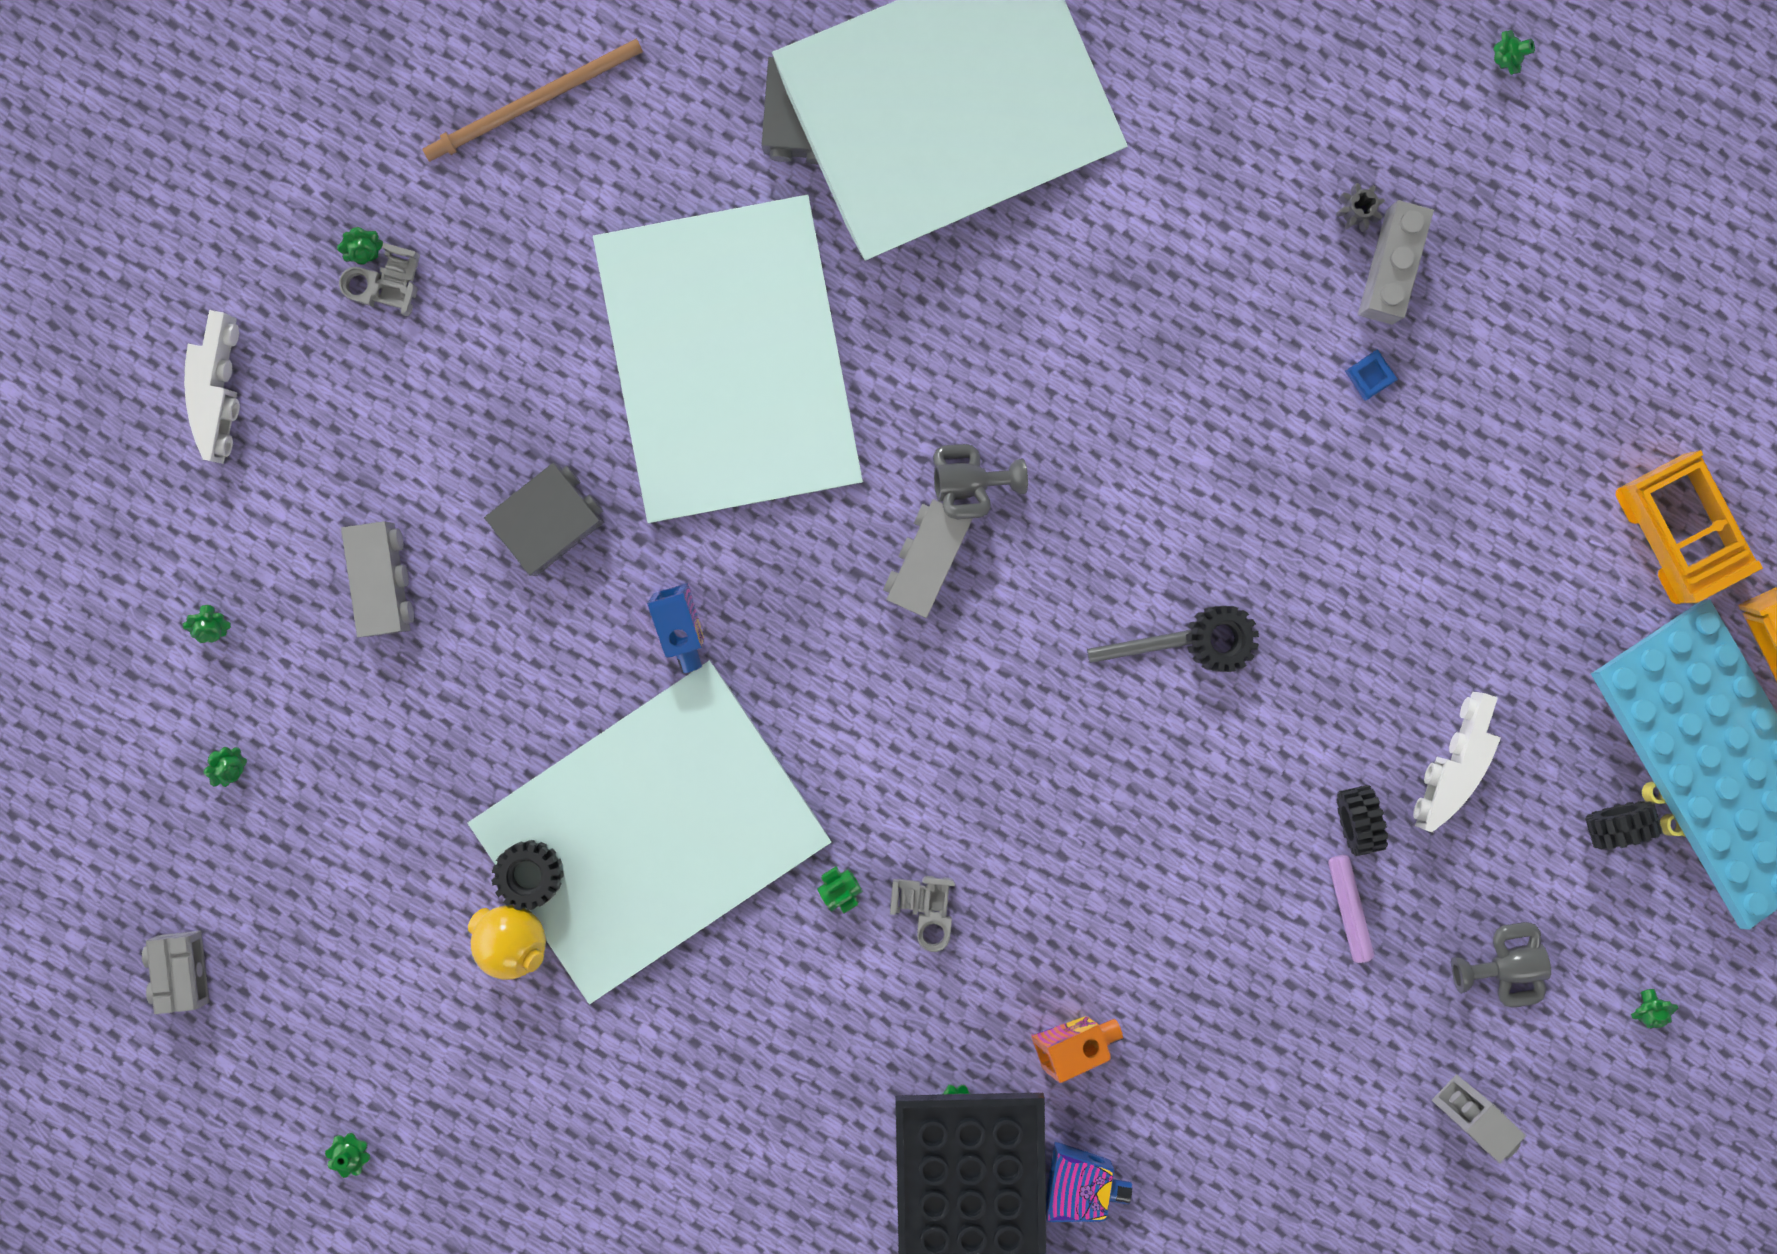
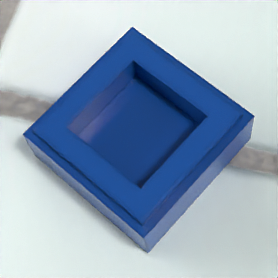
[1345,349,1398,401]

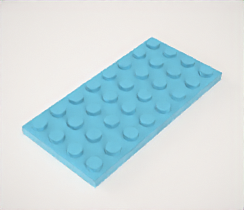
[1591,599,1777,929]

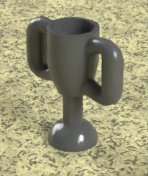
[933,444,1028,520]
[1451,922,1551,1008]

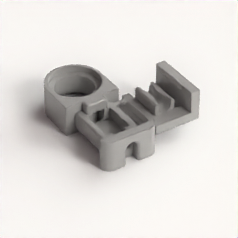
[339,243,420,316]
[890,876,955,952]

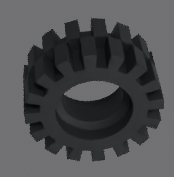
[1186,606,1259,672]
[1336,785,1388,856]
[1585,801,1663,850]
[491,840,564,910]

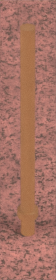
[422,38,643,162]

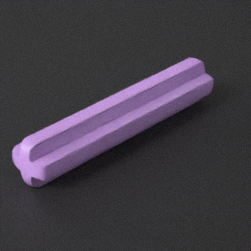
[1328,855,1374,963]

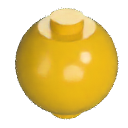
[468,905,546,980]

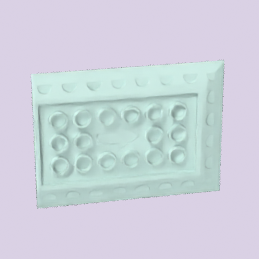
[772,0,1128,261]
[593,195,863,523]
[468,660,831,1004]

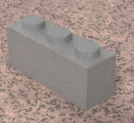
[1358,200,1434,325]
[883,499,973,618]
[341,521,414,637]
[1432,1074,1526,1163]

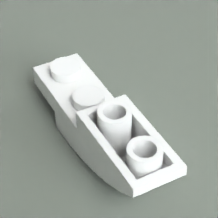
[184,310,240,464]
[1413,692,1501,832]

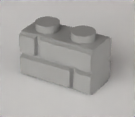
[142,931,209,1014]

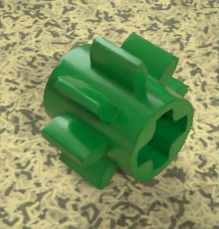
[817,866,863,914]

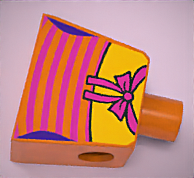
[1031,1016,1123,1083]

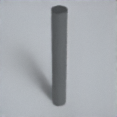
[1087,630,1192,663]

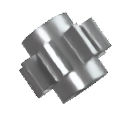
[1336,183,1385,232]

